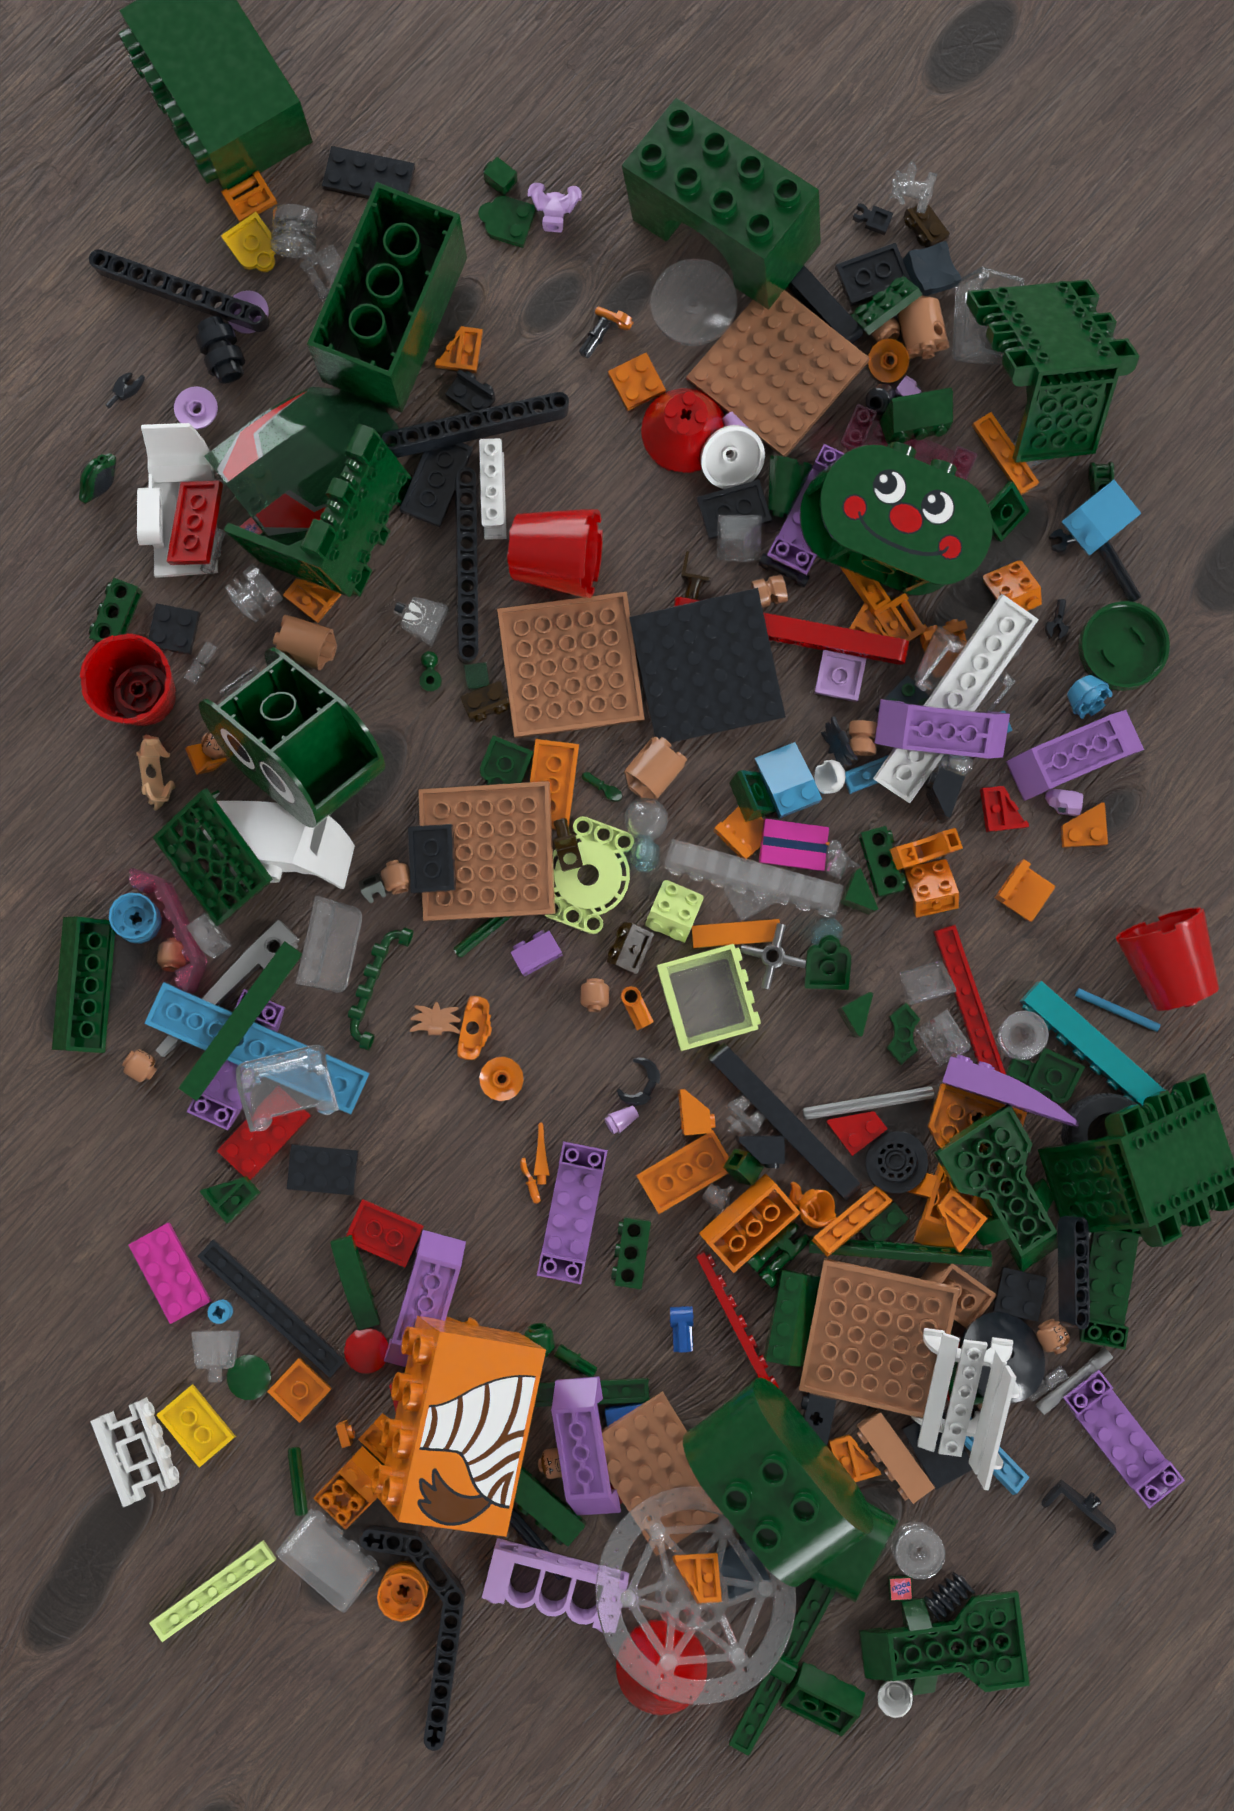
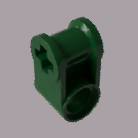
[1088,462,1114,497]

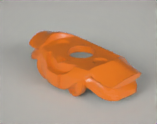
[457,996,492,1060]

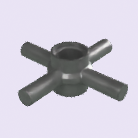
[740,923,806,990]

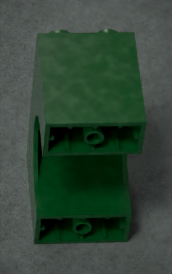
[622,98,821,310]

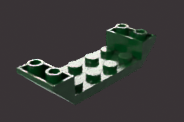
[1079,1229,1142,1350]

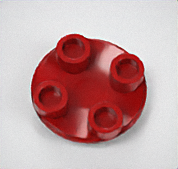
[344,1328,388,1374]

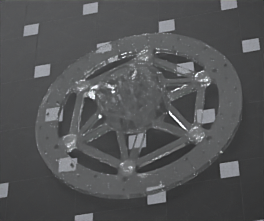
[596,1487,796,1705]

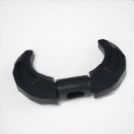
[617,1058,660,1106]

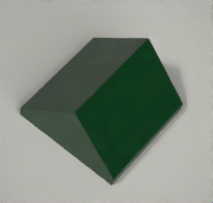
[988,481,1030,542]
[729,770,777,822]
[840,868,878,915]
[837,992,874,1038]

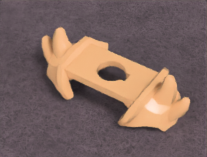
[136,735,175,811]

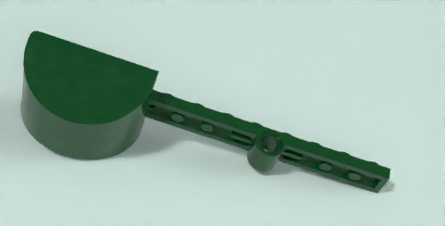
[728,1502,899,1756]

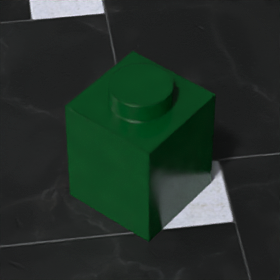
[483,157,518,196]
[723,1149,764,1186]

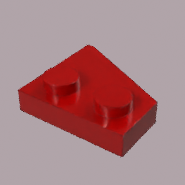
[980,786,1029,833]
[826,1111,887,1156]

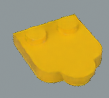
[221,212,278,272]

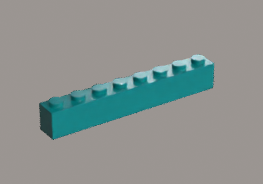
[1020,981,1166,1108]

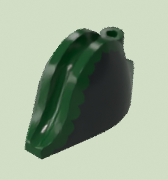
[79,453,116,504]

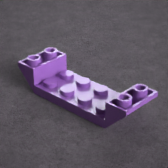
[767,444,844,575]
[874,699,1010,758]
[1006,710,1144,801]
[187,989,285,1130]
[537,1141,608,1284]
[384,1230,466,1367]
[1063,1370,1185,1509]
[551,1376,621,1515]

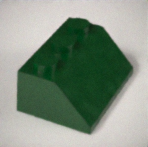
[879,388,953,444]
[780,1662,865,1737]

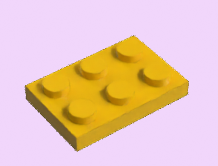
[156,1384,236,1468]

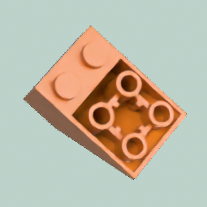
[313,1446,382,1530]

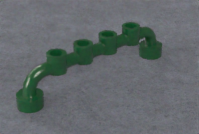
[348,927,414,1051]

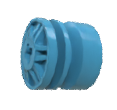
[109,893,162,944]

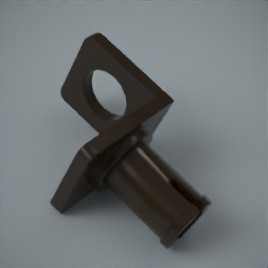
[681,550,711,600]
[554,818,583,872]

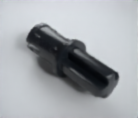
[579,317,612,359]

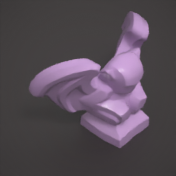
[528,183,582,233]

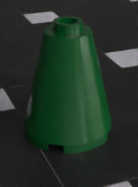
[768,455,813,518]

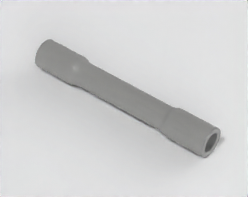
[1035,1347,1113,1415]

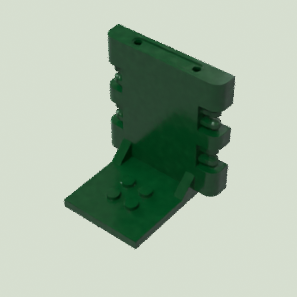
[966,279,1140,463]
[224,424,412,598]
[1038,1073,1234,1247]

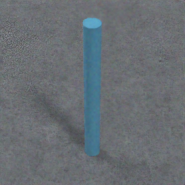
[1075,988,1161,1032]

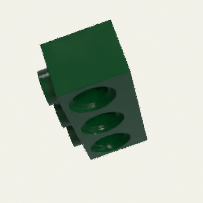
[89,578,143,643]
[858,826,906,898]
[611,1217,651,1289]

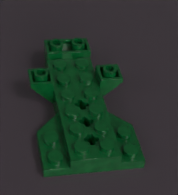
[934,1104,1058,1272]
[859,1590,1030,1695]

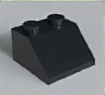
[925,767,965,824]
[736,1136,785,1168]

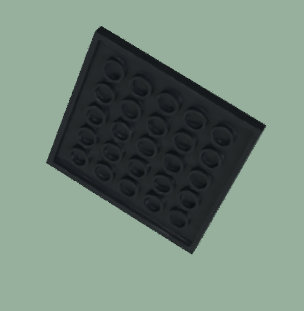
[629,588,786,743]

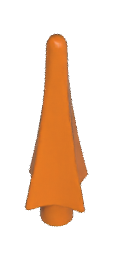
[534,1123,550,1185]

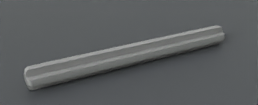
[803,1087,934,1120]

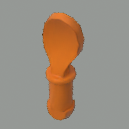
[520,1158,541,1204]

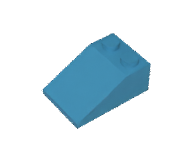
[1061,480,1141,556]
[754,742,822,819]

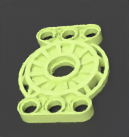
[545,817,634,934]

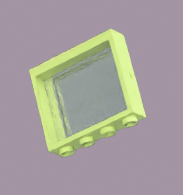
[657,944,761,1051]

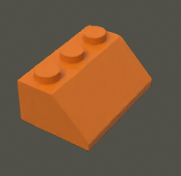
[678,1089,716,1135]

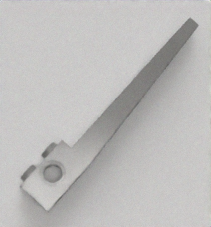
[156,920,300,1057]

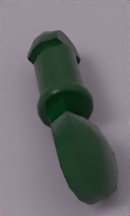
[582,772,623,802]

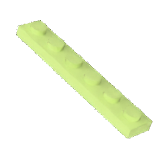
[149,1540,276,1642]

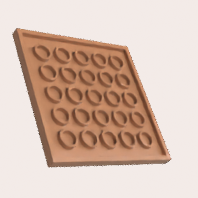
[686,290,869,457]
[497,592,645,738]
[419,781,555,921]
[799,1258,960,1418]

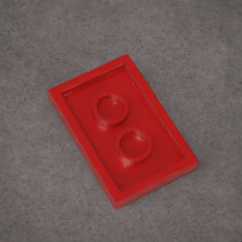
[346,1199,424,1268]

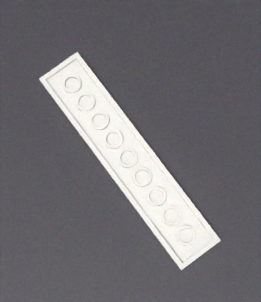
[873,594,1039,803]

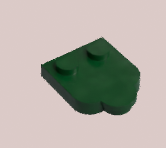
[478,196,536,248]
[480,735,534,785]
[804,935,851,990]
[1028,1047,1085,1103]

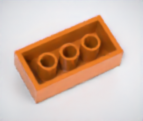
[699,1173,801,1273]

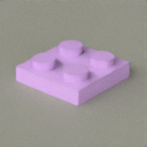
[814,650,866,702]

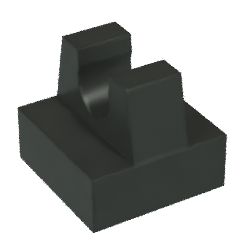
[358,873,386,903]

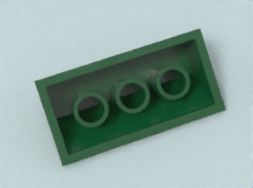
[764,1269,821,1366]

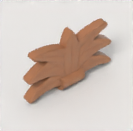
[410,1002,461,1036]

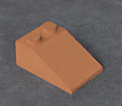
[920,1262,997,1328]

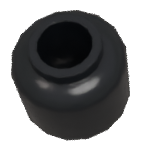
[865,384,897,415]

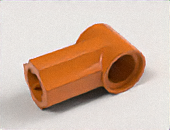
[620,986,654,1030]

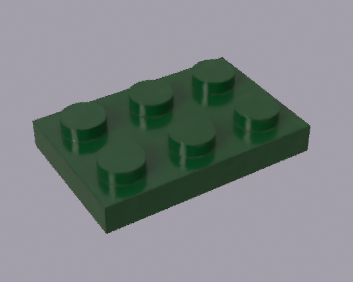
[851,276,922,335]

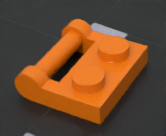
[221,170,277,223]
[873,593,928,642]

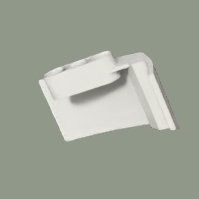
[137,423,218,578]
[199,801,355,889]

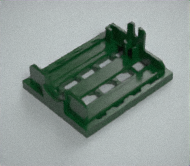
[152,788,273,926]

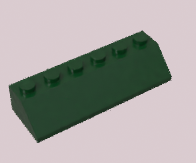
[52,916,115,1053]

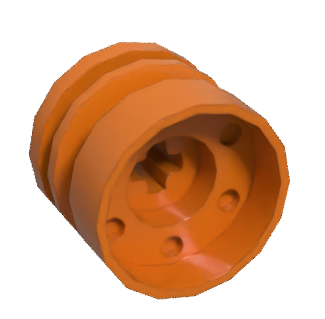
[377,1561,429,1622]

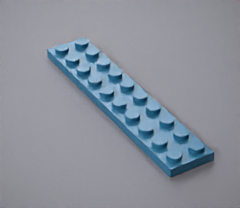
[144,982,370,1114]

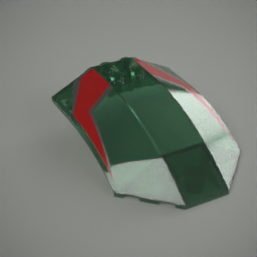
[204,386,399,546]

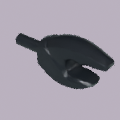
[105,372,145,409]

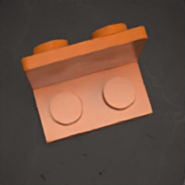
[714,806,763,862]
[904,859,959,918]
[994,859,1055,922]

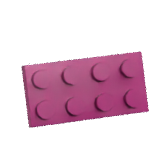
[128,1222,211,1324]

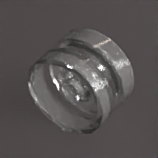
[891,1522,945,1579]

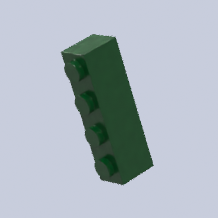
[514,1466,586,1547]

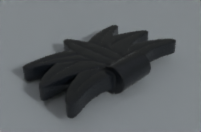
[821,716,858,768]

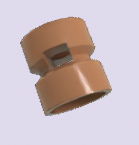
[751,574,788,608]
[849,720,877,756]

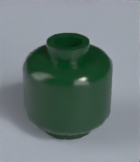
[524,1323,555,1358]

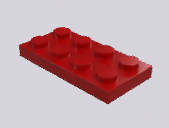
[167,480,223,565]
[217,1085,312,1180]

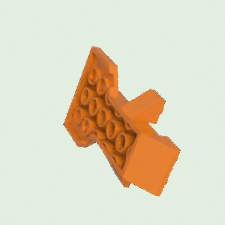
[907,1083,1027,1247]

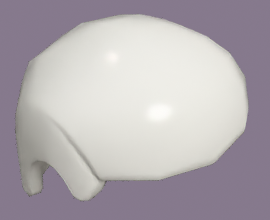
[814,760,846,794]
[878,1680,913,1718]

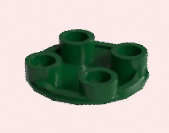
[227,1355,271,1400]

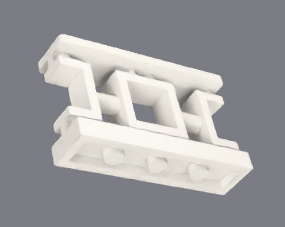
[479,438,507,540]
[90,1397,179,1507]

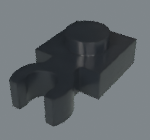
[853,203,893,235]

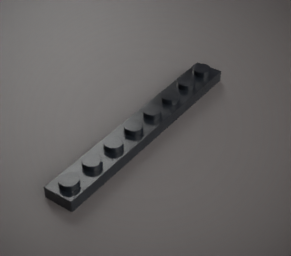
[197,1239,346,1378]

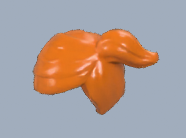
[789,1181,837,1228]

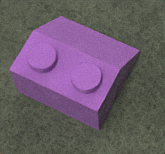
[511,930,563,977]

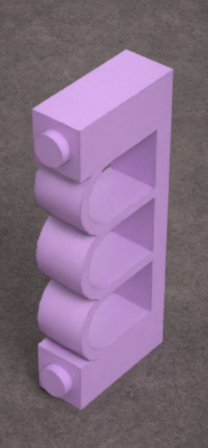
[482,1538,629,1633]

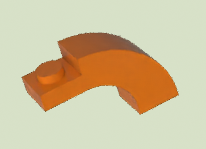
[890,828,963,870]

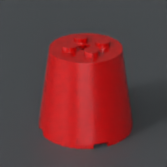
[507,509,603,598]
[80,633,176,726]
[1116,907,1219,1011]

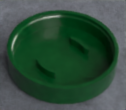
[1078,601,1170,691]

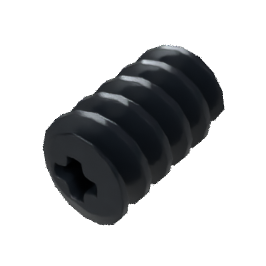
[924,1572,975,1622]

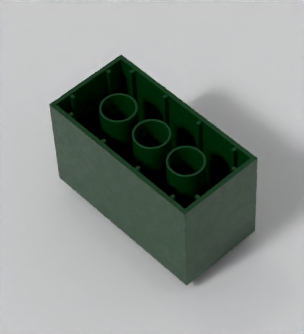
[118,0,313,190]
[307,182,467,413]

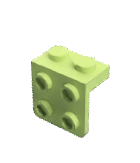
[644,880,704,943]

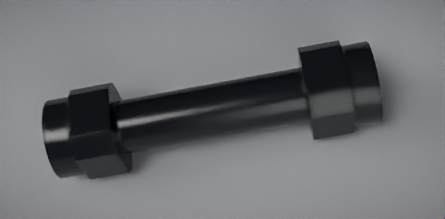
[758,553,810,588]

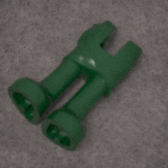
[747,1222,810,1289]

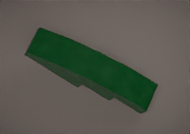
[330,1235,380,1330]

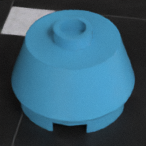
[1067,675,1113,719]

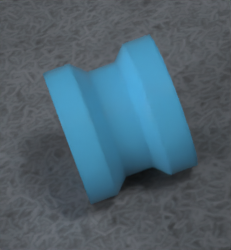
[207,1299,233,1324]

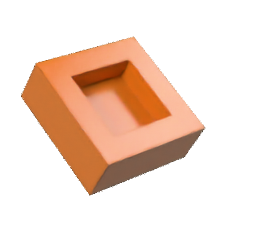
[336,1420,355,1448]

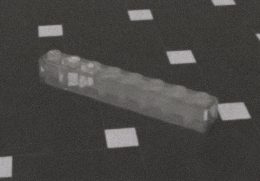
[665,839,844,917]

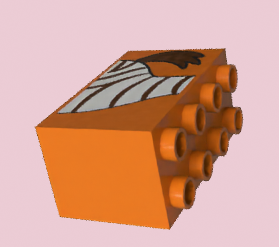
[371,1315,546,1537]

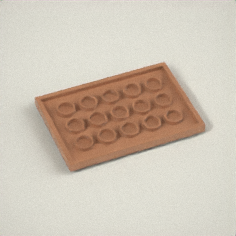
[601,1391,723,1556]

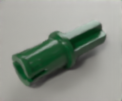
[554,1344,597,1377]

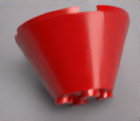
[641,388,725,473]

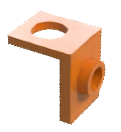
[185,743,227,775]

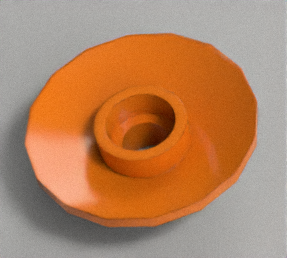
[868,339,910,383]
[479,1057,524,1101]

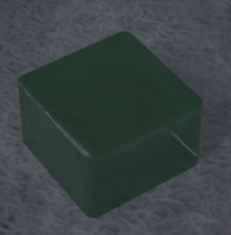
[464,662,490,690]

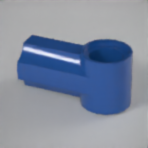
[670,1306,693,1352]

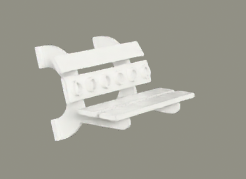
[910,1328,1021,1490]

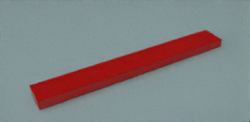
[933,925,1006,1075]

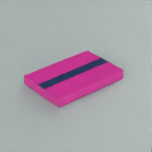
[759,819,829,871]

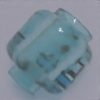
[630,838,660,872]
[811,917,844,945]

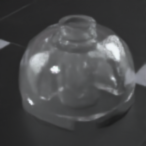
[624,798,668,841]

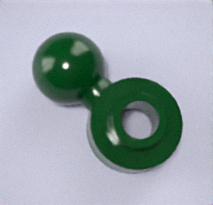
[420,651,442,692]

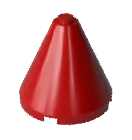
[616,1619,707,1715]

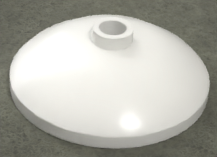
[700,425,765,489]

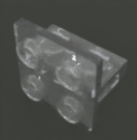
[916,1009,971,1066]

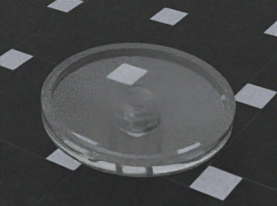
[651,259,737,346]

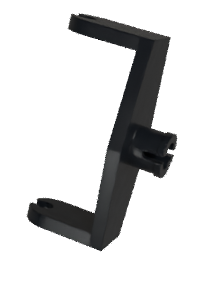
[1041,1480,1116,1551]

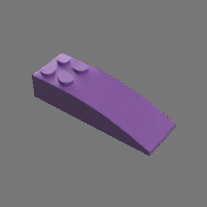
[942,1055,1079,1128]

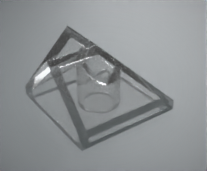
[717,515,762,562]

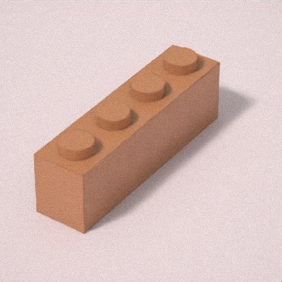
[857,1409,935,1504]

